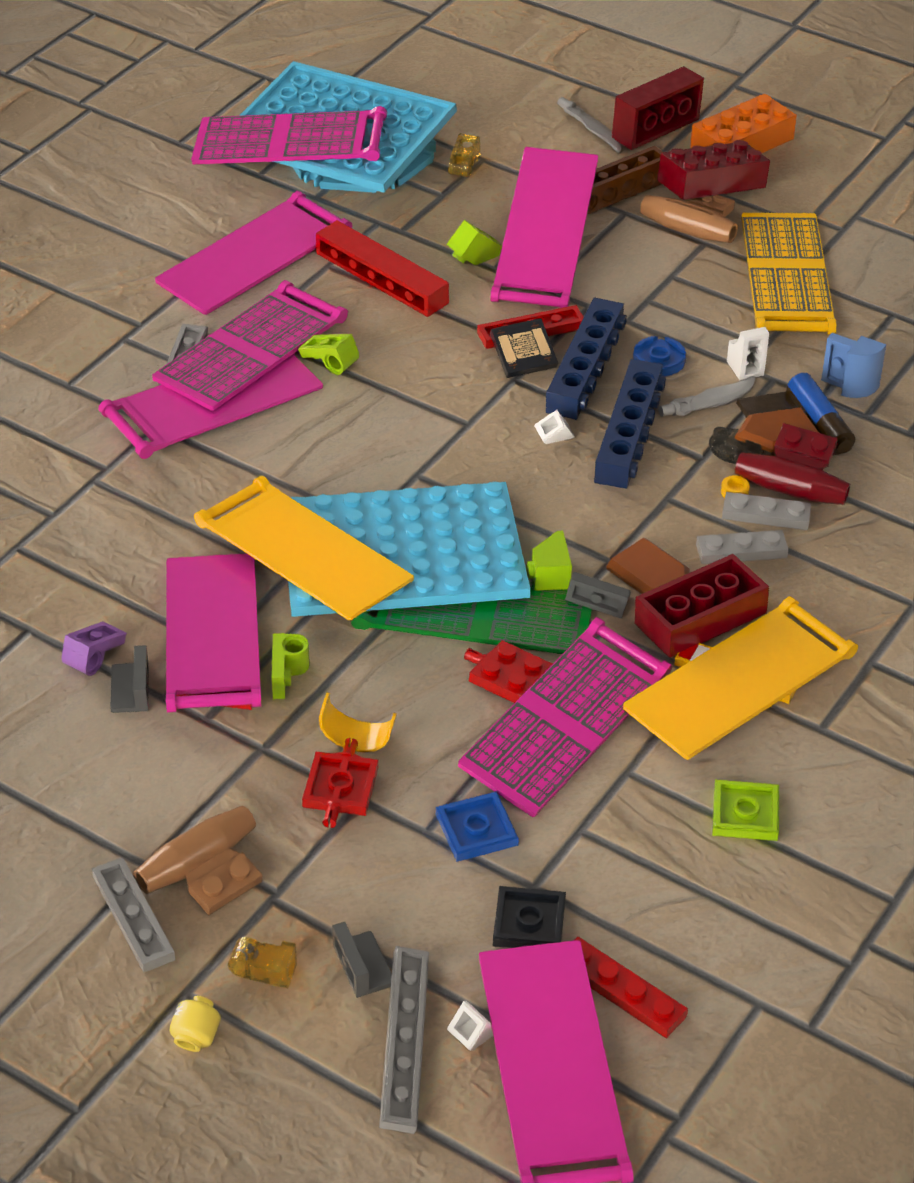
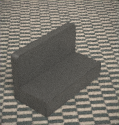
[565,572,631,619]
[110,645,149,713]
[332,921,392,998]

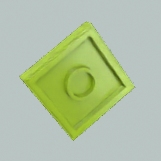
[712,779,779,841]

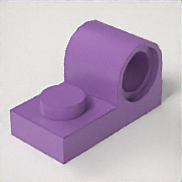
[62,621,127,676]

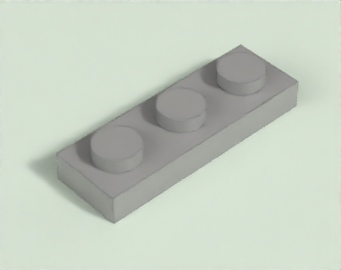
[722,492,811,530]
[696,530,788,564]

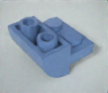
[821,333,886,398]

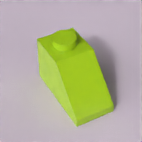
[446,220,502,266]
[526,530,572,591]

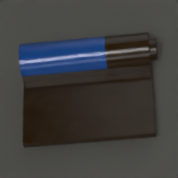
[736,373,856,456]

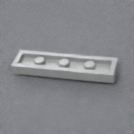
[92,857,175,973]

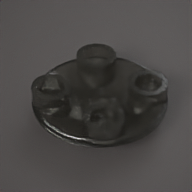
[709,427,764,464]

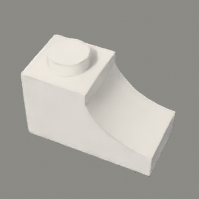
[727,327,769,381]

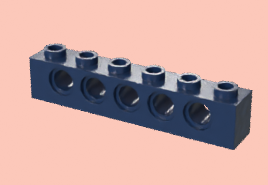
[546,297,627,420]
[594,359,666,489]

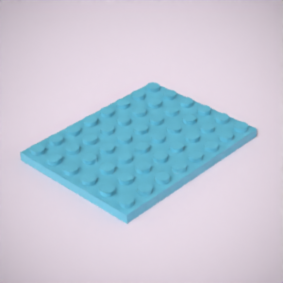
[239,61,457,193]
[288,482,530,617]

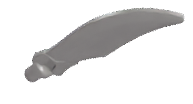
[557,97,621,153]
[658,376,755,417]

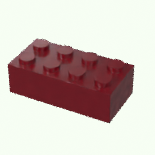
[612,66,704,150]
[657,140,770,200]
[634,554,769,658]

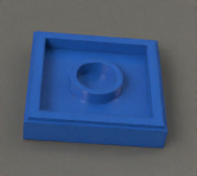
[436,791,519,862]

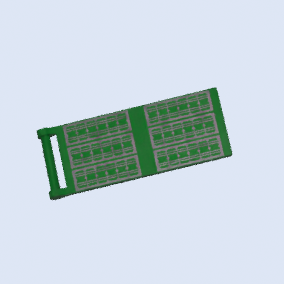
[351,582,592,654]

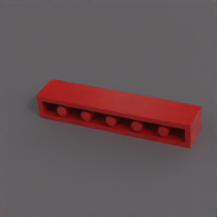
[316,220,449,317]

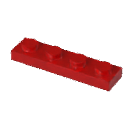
[477,305,584,349]
[573,936,688,1039]

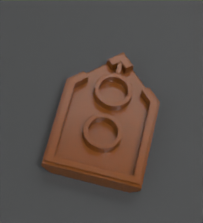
[735,407,819,453]
[606,537,690,594]

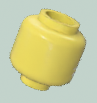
[169,996,221,1052]

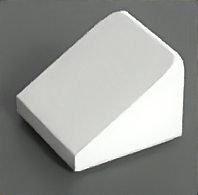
[534,410,575,444]

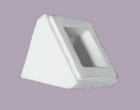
[447,1001,493,1051]

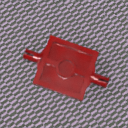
[464,640,553,703]
[302,738,379,828]

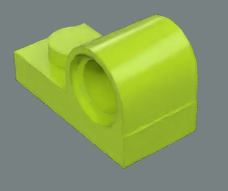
[298,334,359,375]
[271,633,310,699]

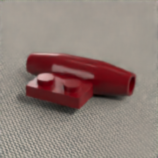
[735,423,851,505]

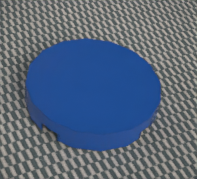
[633,336,686,376]

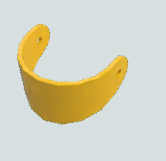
[319,692,397,753]

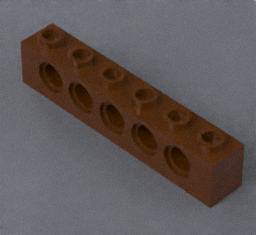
[587,146,663,214]

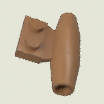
[640,195,738,243]
[134,806,263,916]

